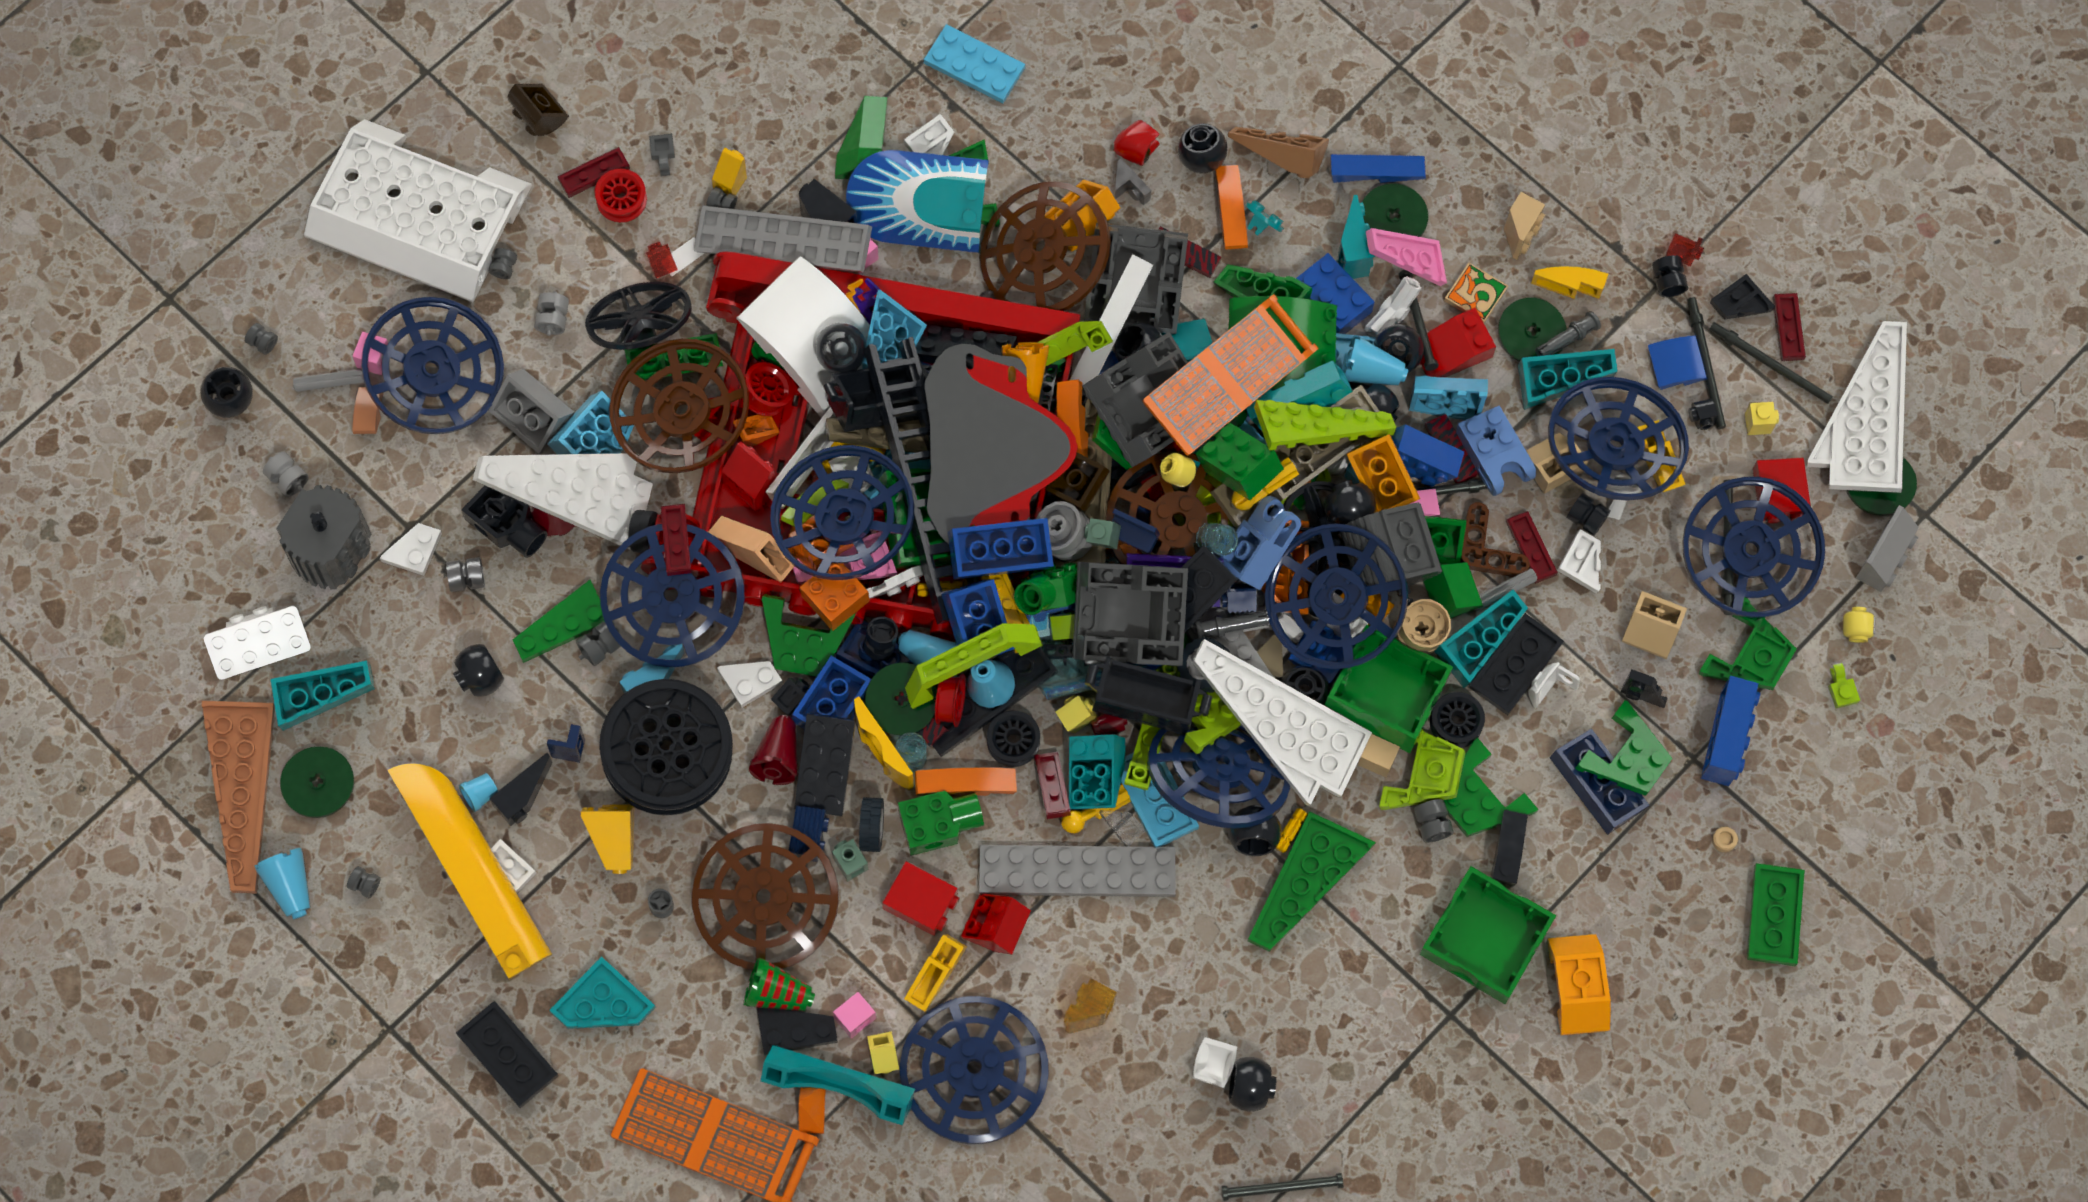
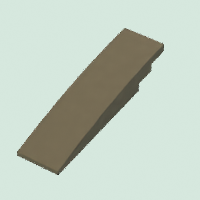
[1210,385,1379,530]

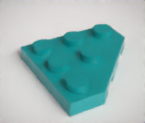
[549,956,656,1029]

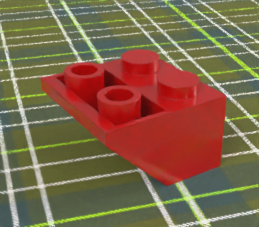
[722,441,775,511]
[961,893,1031,955]

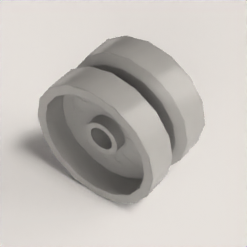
[1036,501,1092,562]

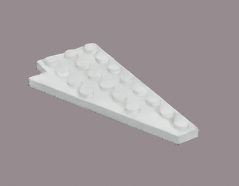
[1807,321,1907,493]
[473,453,653,550]
[1192,639,1372,805]

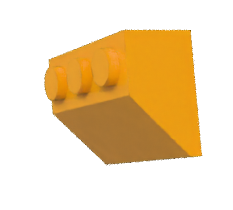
[1045,180,1121,252]
[1347,434,1420,513]

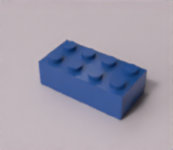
[948,518,1054,580]
[1701,676,1760,786]

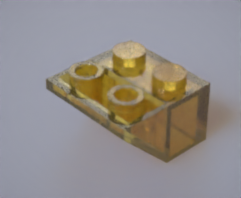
[1064,978,1117,1034]

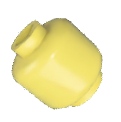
[1160,453,1196,487]
[1843,607,1875,643]

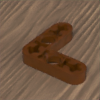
[1461,502,1530,577]

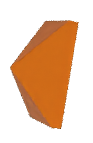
[799,1087,826,1134]

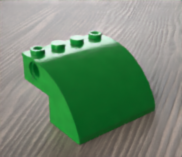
[1228,296,1337,396]

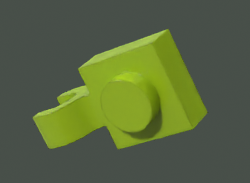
[1828,663,1861,709]

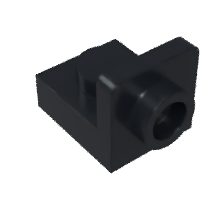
[771,677,810,716]

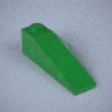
[835,96,887,180]
[1214,264,1312,299]

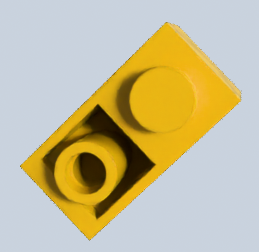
[712,148,747,196]

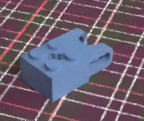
[1456,406,1536,496]
[1219,496,1301,590]

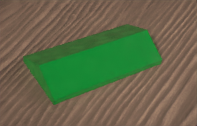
[625,333,723,383]

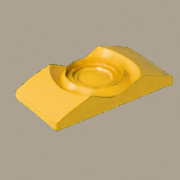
[854,696,914,790]

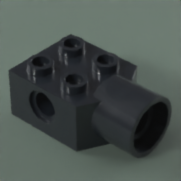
[461,485,547,558]

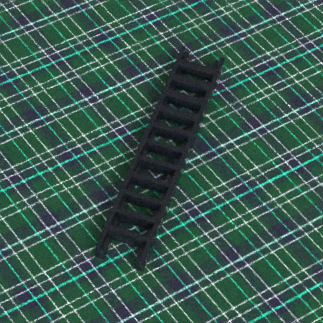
[864,337,979,625]

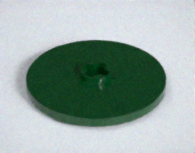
[1362,184,1429,237]
[1498,297,1567,362]
[1847,458,1917,516]
[865,663,937,736]
[280,746,354,818]

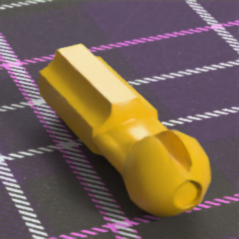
[1232,457,1299,511]
[1061,784,1131,834]

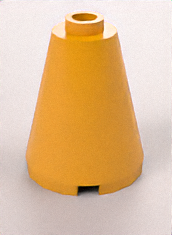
[1001,342,1049,403]

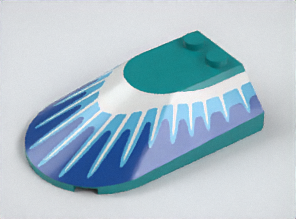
[846,150,989,253]

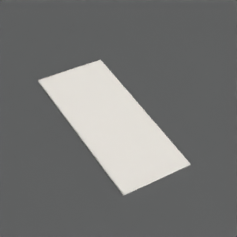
[659,237,705,276]

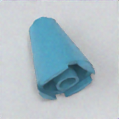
[1341,335,1408,386]
[898,630,958,686]
[967,660,1015,708]
[254,848,310,920]

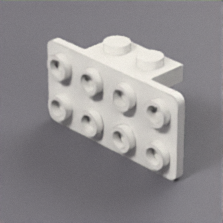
[204,606,310,680]

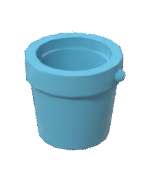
[459,773,498,812]

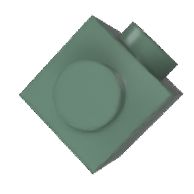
[1085,518,1121,549]
[832,839,869,882]

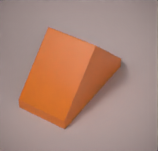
[733,415,780,447]

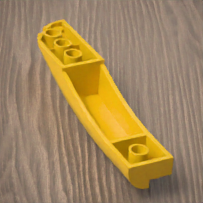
[388,764,552,980]

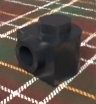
[1688,398,1718,430]

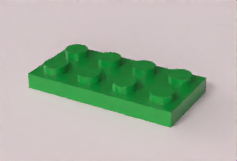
[1747,863,1805,967]

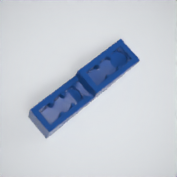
[1331,154,1426,183]

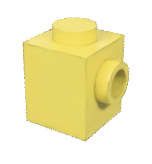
[1745,402,1779,435]
[1056,695,1097,733]
[867,1032,899,1074]

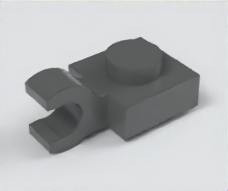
[649,133,675,176]

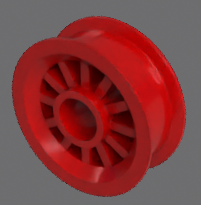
[595,169,647,223]
[738,362,793,416]
[935,674,966,727]

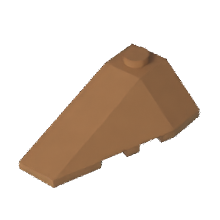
[1228,127,1329,178]

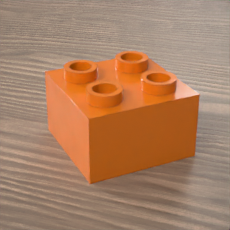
[800,563,870,631]

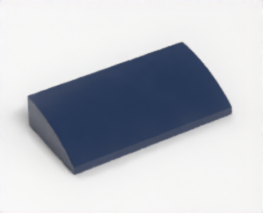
[836,621,914,679]
[1550,728,1650,835]

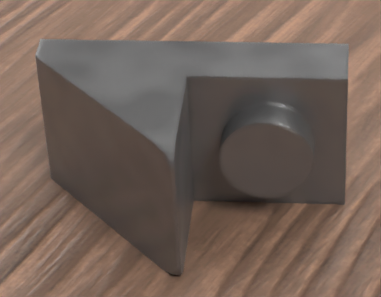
[1114,158,1151,205]

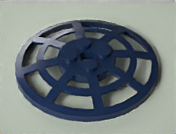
[361,297,504,435]
[1548,377,1689,501]
[770,445,915,580]
[1682,477,1825,618]
[600,524,745,668]
[1265,524,1408,669]
[1147,721,1290,828]
[900,996,1049,1144]

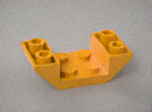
[1547,934,1611,1036]

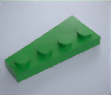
[512,580,605,663]

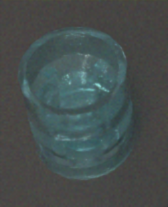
[1196,522,1238,556]
[895,732,927,772]

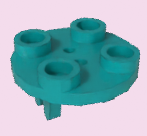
[1244,200,1284,235]

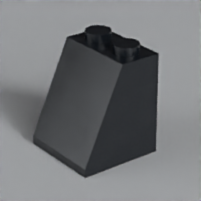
[799,179,857,223]

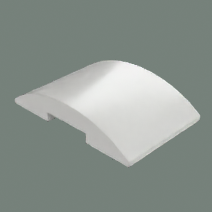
[736,256,870,418]

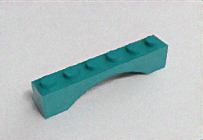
[760,1045,915,1125]

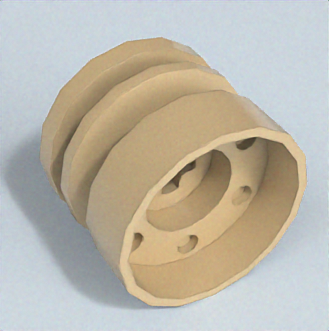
[1393,599,1451,655]

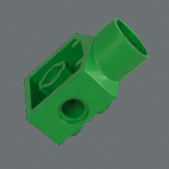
[1014,563,1077,615]
[898,791,984,856]

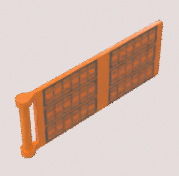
[1142,294,1319,456]
[611,1068,820,1202]

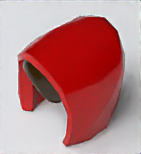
[1113,120,1160,166]

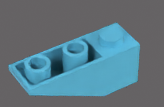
[619,644,684,693]

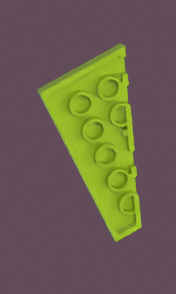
[1254,400,1396,450]

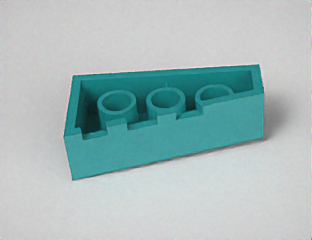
[1518,349,1618,410]
[1246,360,1353,430]
[1435,589,1528,688]
[270,660,375,731]

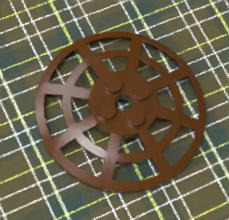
[980,181,1111,311]
[609,338,749,473]
[1106,451,1229,564]
[692,823,839,970]

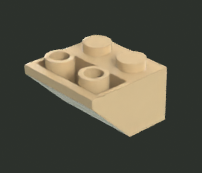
[1504,192,1546,260]
[1526,433,1588,494]
[1622,591,1687,659]

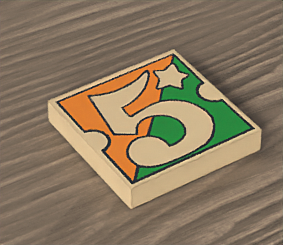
[1444,263,1508,323]

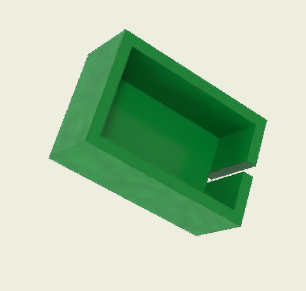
[1195,422,1284,500]

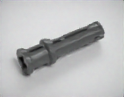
[1535,311,1601,356]
[1195,610,1269,639]

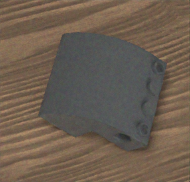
[1084,222,1188,334]
[1082,332,1188,467]
[1072,562,1188,666]

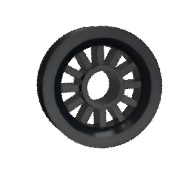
[1430,692,1485,748]
[987,711,1040,767]

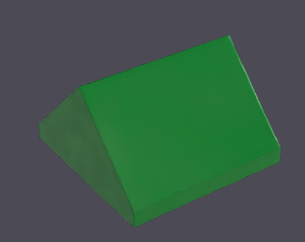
[1425,516,1466,564]
[1423,562,1483,619]

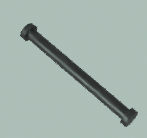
[1399,270,1439,371]
[1222,1173,1343,1201]

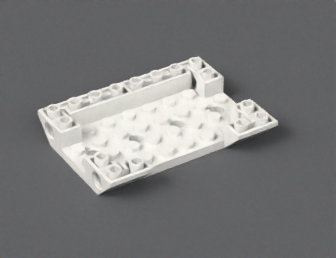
[304,119,532,302]

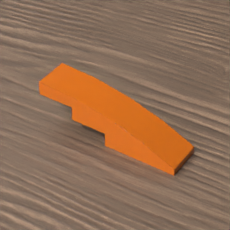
[1215,165,1248,250]
[1057,379,1089,458]
[914,768,1017,797]

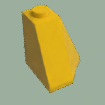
[581,804,635,874]

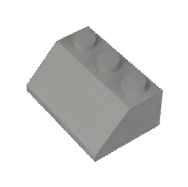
[488,369,575,454]
[1856,505,1919,592]

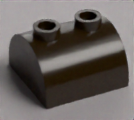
[508,84,570,136]
[1045,453,1110,513]

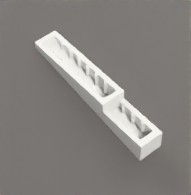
[1070,254,1153,385]

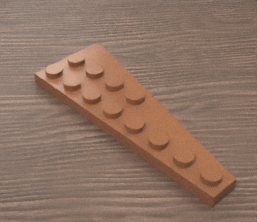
[201,701,275,894]

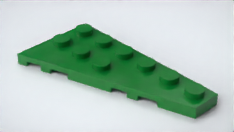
[1248,811,1376,952]

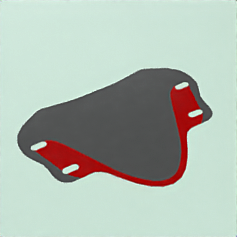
[924,344,1078,544]

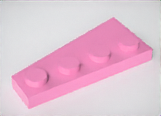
[1366,228,1447,286]
[793,532,897,585]

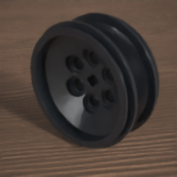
[600,679,733,815]

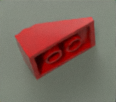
[1420,308,1496,378]

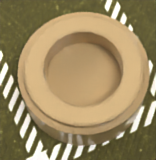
[1712,827,1738,852]

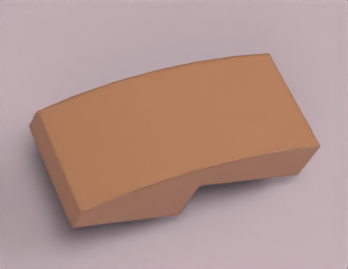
[352,387,384,434]

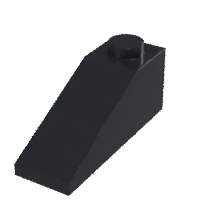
[490,753,552,826]
[1491,810,1528,886]

